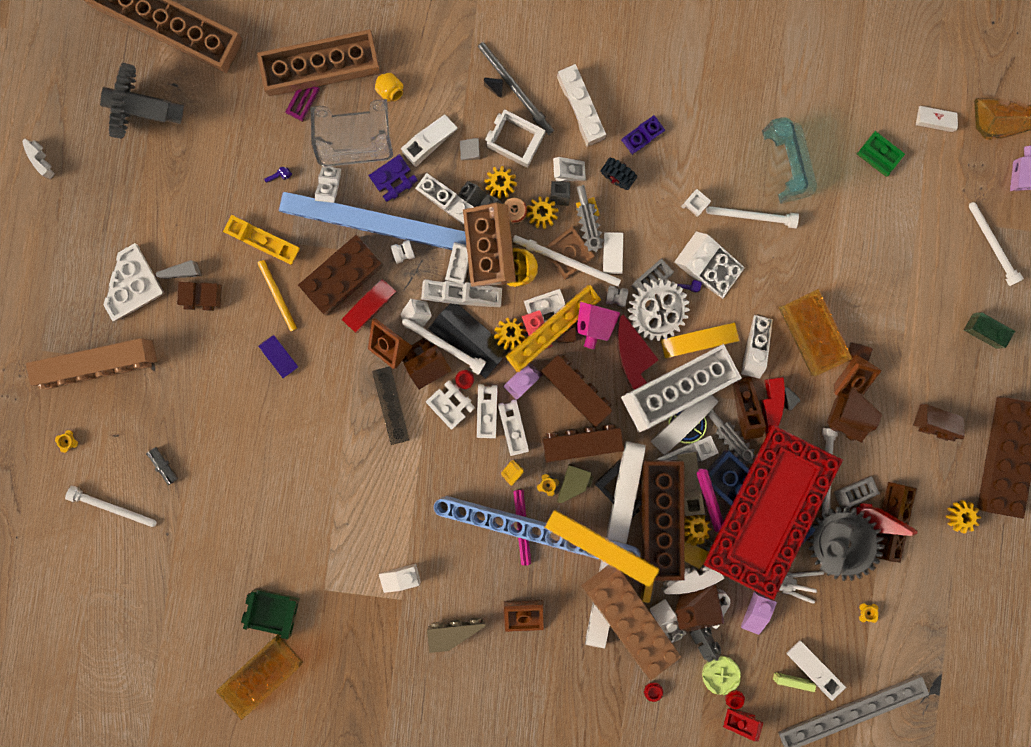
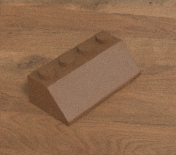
[463,203,516,287]

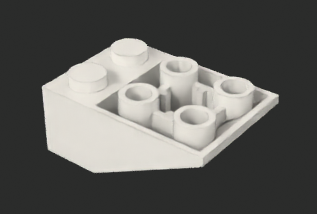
[674,231,745,299]

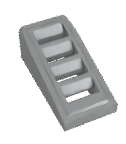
[632,258,674,294]
[155,260,201,279]
[834,476,879,509]

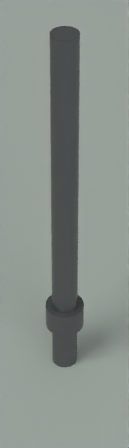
[478,42,554,136]

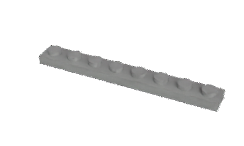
[778,675,929,747]

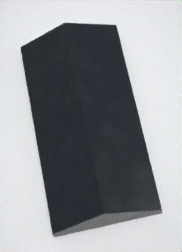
[428,303,510,379]

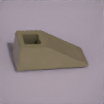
[677,452,705,516]
[427,618,486,653]

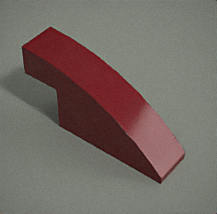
[617,314,659,391]

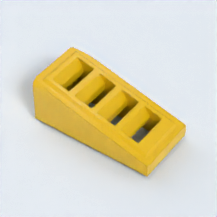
[501,460,524,486]

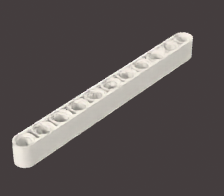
[585,441,645,648]

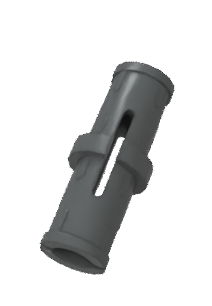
[146,447,178,486]

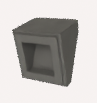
[550,181,570,206]
[784,387,801,410]

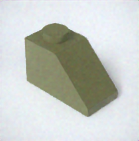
[557,464,593,503]

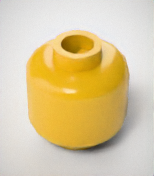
[375,73,404,102]

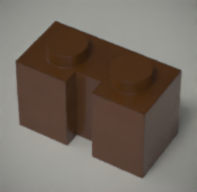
[177,282,222,311]

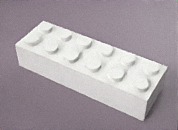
[621,344,742,432]

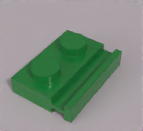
[856,131,905,177]

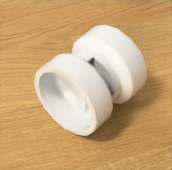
[391,240,415,264]

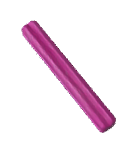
[696,468,723,532]
[513,489,531,566]

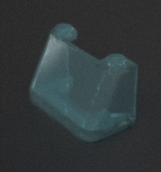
[762,117,817,204]

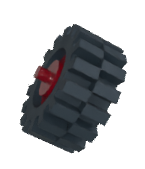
[600,157,637,190]

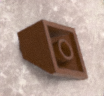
[676,585,724,632]

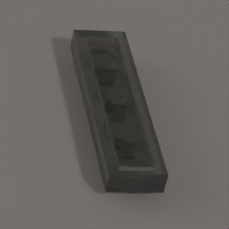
[372,366,410,445]

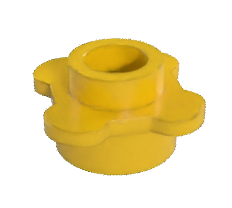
[55,430,78,453]
[537,474,559,496]
[859,603,879,623]

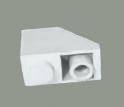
[649,599,686,643]

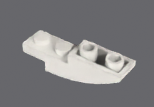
[415,173,473,225]
[661,565,725,594]

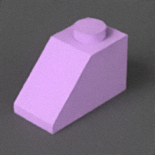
[741,592,777,635]

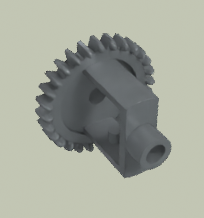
[100,62,184,139]
[808,506,884,581]

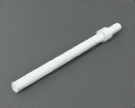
[512,235,621,287]

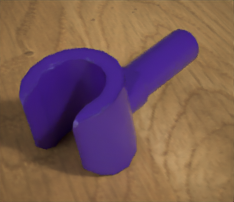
[264,167,292,183]
[677,280,702,293]

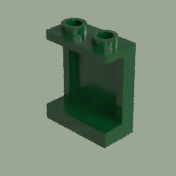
[241,588,300,640]

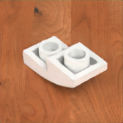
[22,139,55,179]
[315,166,341,203]
[603,232,623,274]

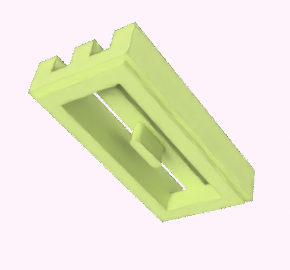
[773,672,816,692]

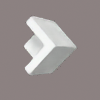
[681,189,711,217]
[401,299,432,329]

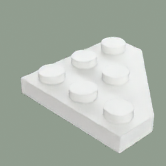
[103,243,165,322]

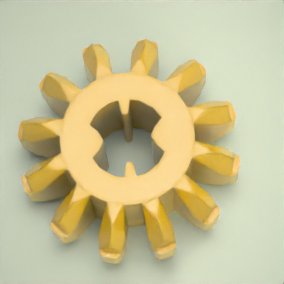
[484,166,517,199]
[526,196,558,229]
[494,318,526,350]
[946,500,982,533]
[684,515,712,545]

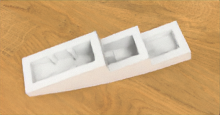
[421,279,502,307]

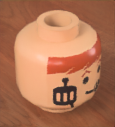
[504,198,527,224]

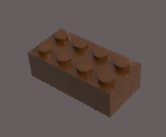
[298,235,384,316]
[541,355,613,427]
[542,424,624,462]

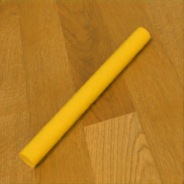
[257,260,297,332]

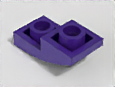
[621,115,665,155]
[258,335,298,378]

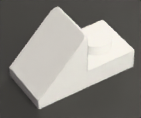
[554,157,585,182]

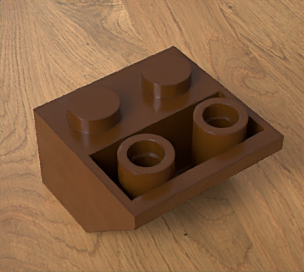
[402,338,452,390]
[913,404,965,442]

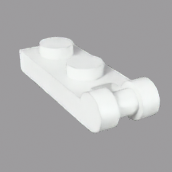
[477,384,498,438]
[498,399,529,456]

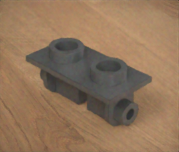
[689,627,721,662]

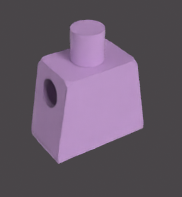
[1010,146,1031,191]
[503,362,542,400]

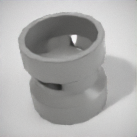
[605,285,628,307]

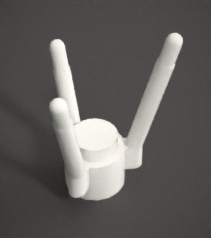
[779,571,824,603]

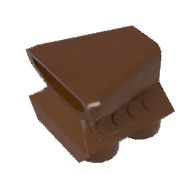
[827,387,882,443]

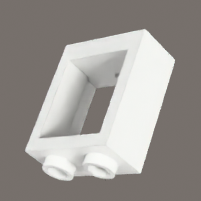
[485,109,545,168]

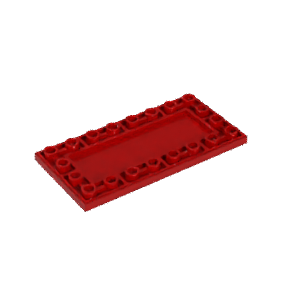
[703,425,843,600]

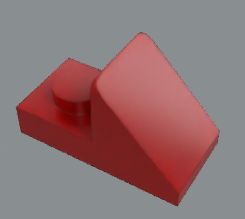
[723,708,763,742]

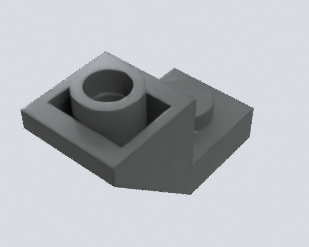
[458,181,503,207]

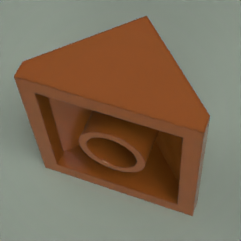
[368,318,413,369]
[834,354,882,398]
[504,600,544,632]

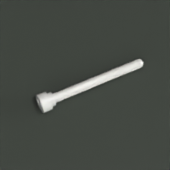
[969,202,1024,286]
[706,206,799,229]
[402,318,486,375]
[822,428,838,518]
[65,485,157,527]

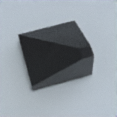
[484,77,503,97]

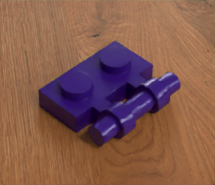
[368,154,418,202]

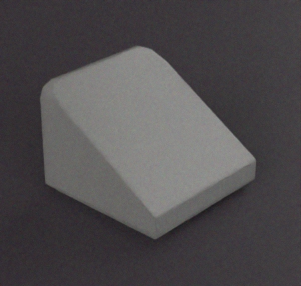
[460,138,480,160]

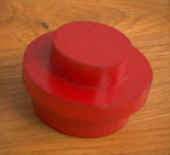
[455,370,474,389]
[644,682,663,702]
[725,690,745,709]

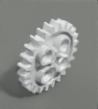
[628,278,690,341]

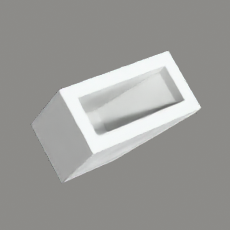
[379,564,421,593]

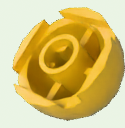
[507,248,538,287]

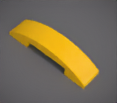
[223,215,300,265]
[661,323,739,358]

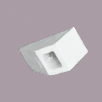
[401,114,458,167]
[741,315,773,379]
[786,640,846,701]

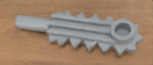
[576,185,604,252]
[707,409,756,466]

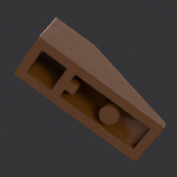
[733,377,766,440]

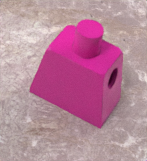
[577,302,620,350]

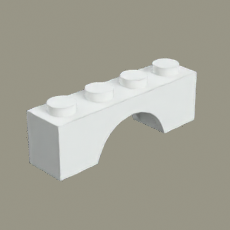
[557,64,606,147]

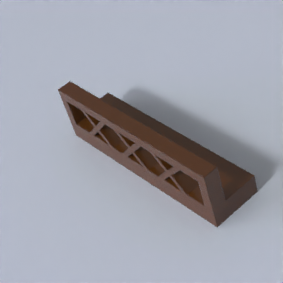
[876,482,917,563]

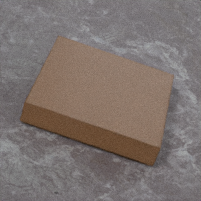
[545,226,595,279]

